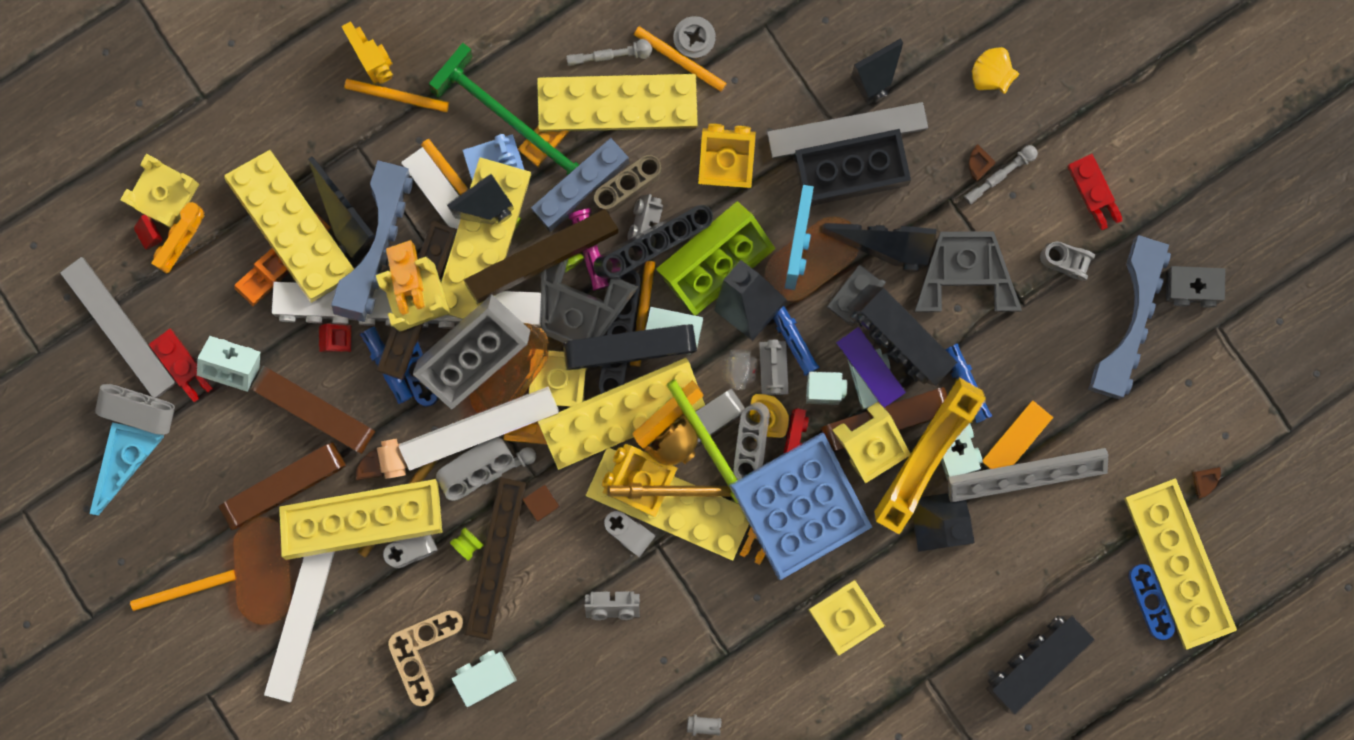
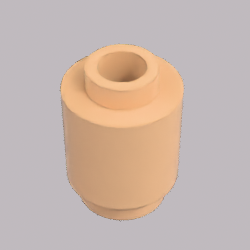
[377,439,408,479]

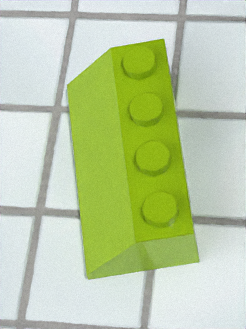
[656,201,776,316]

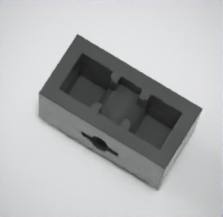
[1166,266,1225,308]

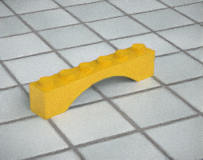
[874,377,986,534]

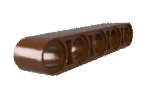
[250,366,376,454]
[820,387,947,452]
[219,442,346,531]

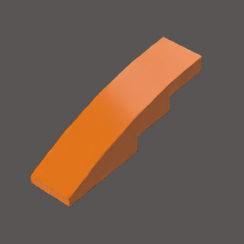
[234,212,331,306]

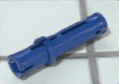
[773,306,820,376]
[360,326,414,404]
[945,344,992,423]

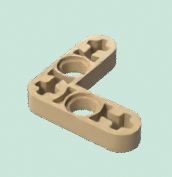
[388,610,464,706]

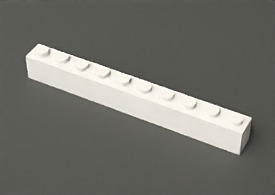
[272,282,541,332]

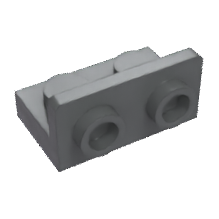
[827,265,886,327]

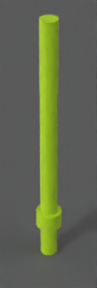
[666,379,738,503]

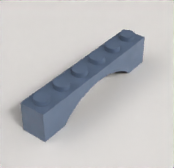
[331,161,413,322]
[1088,235,1171,400]

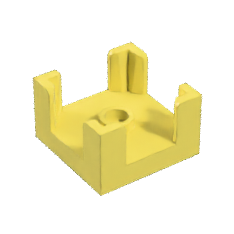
[120,154,199,228]
[376,257,450,332]
[529,349,587,408]
[833,402,910,483]
[808,580,884,656]

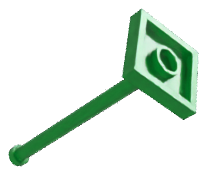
[429,43,579,175]

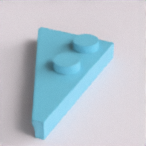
[785,185,814,290]
[90,422,164,516]

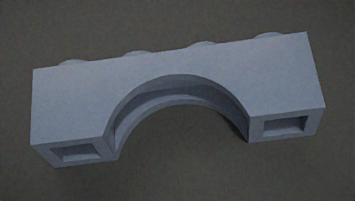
[531,138,629,233]

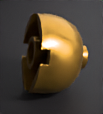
[645,414,698,465]

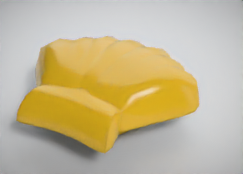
[972,47,1019,94]
[750,394,789,441]

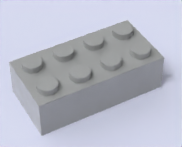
[413,294,530,409]

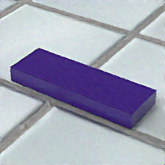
[836,327,906,408]

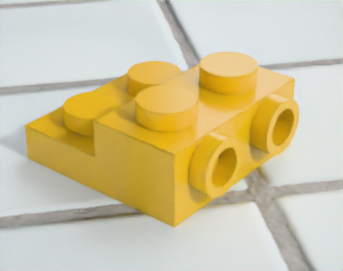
[341,21,393,84]
[698,124,756,188]
[602,444,677,517]

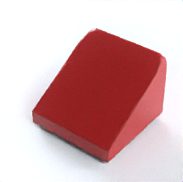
[134,214,163,250]
[319,324,351,352]

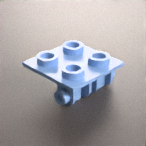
[463,134,524,181]

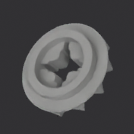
[674,16,716,59]

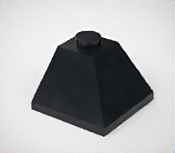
[851,38,903,103]
[447,174,514,225]
[714,260,787,341]
[912,493,975,552]

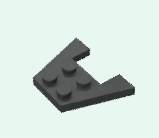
[914,231,1022,313]
[541,258,638,342]

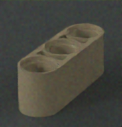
[594,155,661,213]

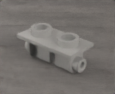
[628,194,663,248]
[759,340,788,395]
[585,591,640,620]

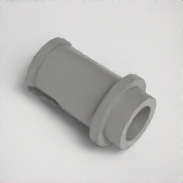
[687,714,721,736]

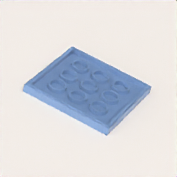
[729,433,872,580]

